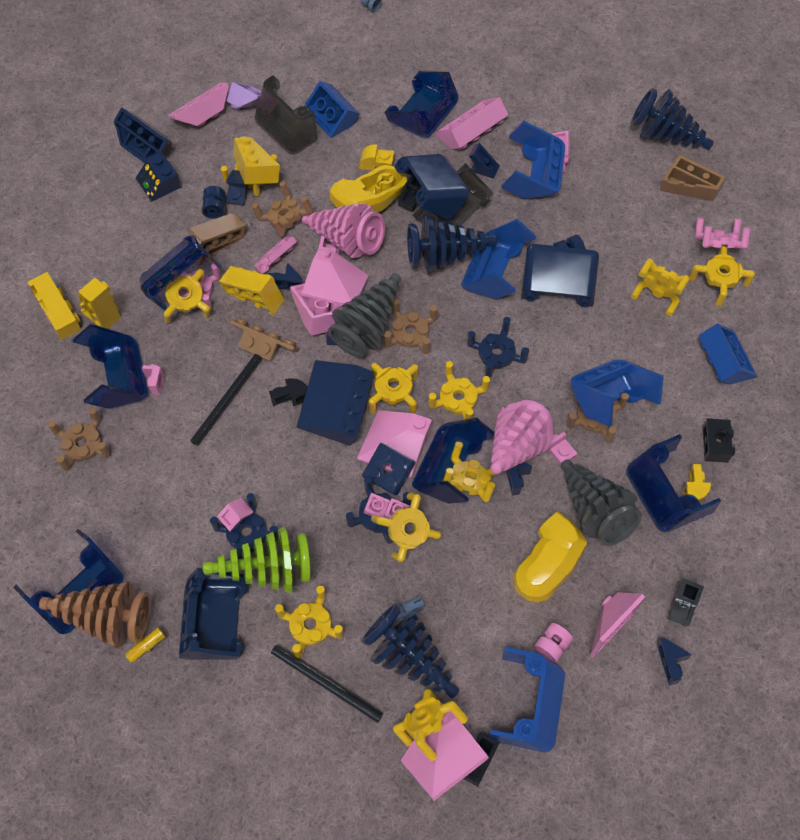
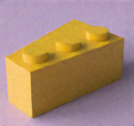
[233,136,280,184]
[219,266,285,316]
[28,272,81,340]
[78,278,121,331]

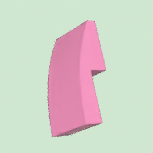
[363,493,410,519]

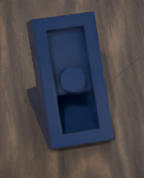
[469,143,500,178]
[226,170,248,206]
[267,263,303,290]
[506,462,532,496]
[656,638,691,686]

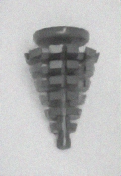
[328,273,401,357]
[561,459,642,546]

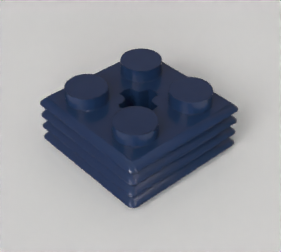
[362,443,416,496]

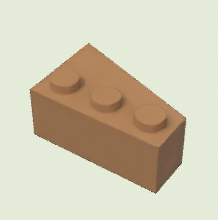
[660,154,726,201]
[187,213,246,267]

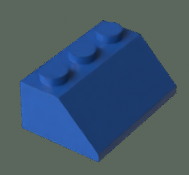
[303,81,360,138]
[699,323,758,385]

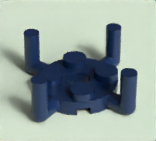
[467,317,529,378]
[346,476,411,544]
[210,493,278,559]

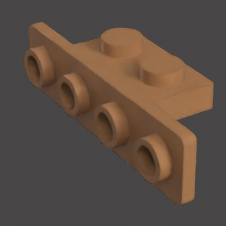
[229,318,300,361]

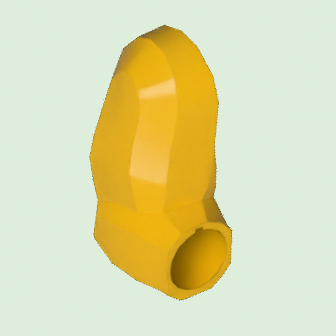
[329,165,407,212]
[513,511,587,603]

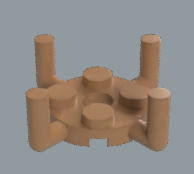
[251,181,313,237]
[384,299,437,354]
[567,393,629,442]
[48,407,110,471]

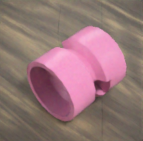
[534,623,573,664]

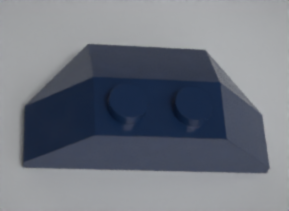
[113,107,169,163]

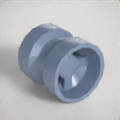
[361,0,382,12]

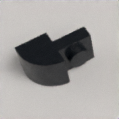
[397,174,422,212]
[269,378,307,407]
[668,579,704,627]
[463,732,500,787]

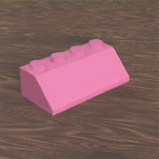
[435,97,508,150]

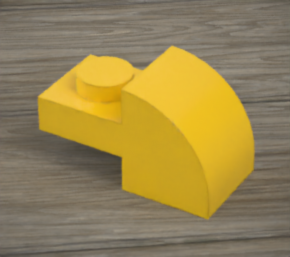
[359,145,394,170]
[682,464,711,508]

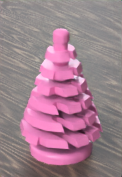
[302,203,385,258]
[490,400,554,474]

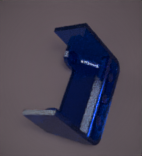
[139,235,222,311]
[73,323,148,409]
[412,417,495,504]
[626,434,721,532]
[13,529,123,634]

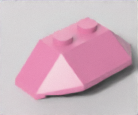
[168,82,229,127]

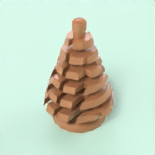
[39,581,151,649]

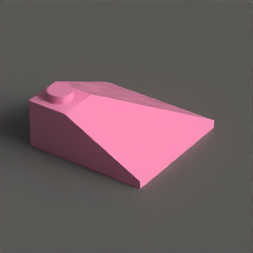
[301,249,369,306]
[290,284,341,336]
[357,410,432,478]
[589,592,645,659]
[401,711,489,801]

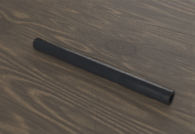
[190,354,262,446]
[271,645,383,723]

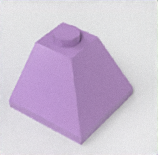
[226,82,275,110]

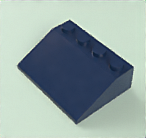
[296,360,374,446]

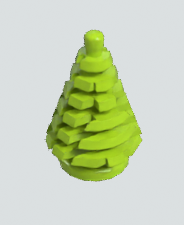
[202,526,310,593]

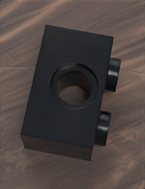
[702,418,735,463]

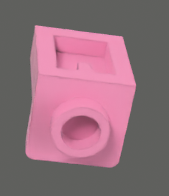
[142,364,165,395]
[548,432,578,465]

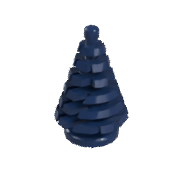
[631,88,714,149]
[407,215,497,273]
[361,603,459,698]

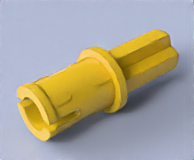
[125,627,166,662]

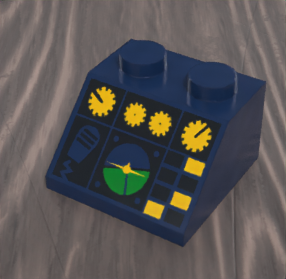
[136,153,181,202]

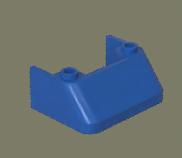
[501,120,565,199]
[461,219,537,299]
[571,359,664,427]
[489,647,565,753]

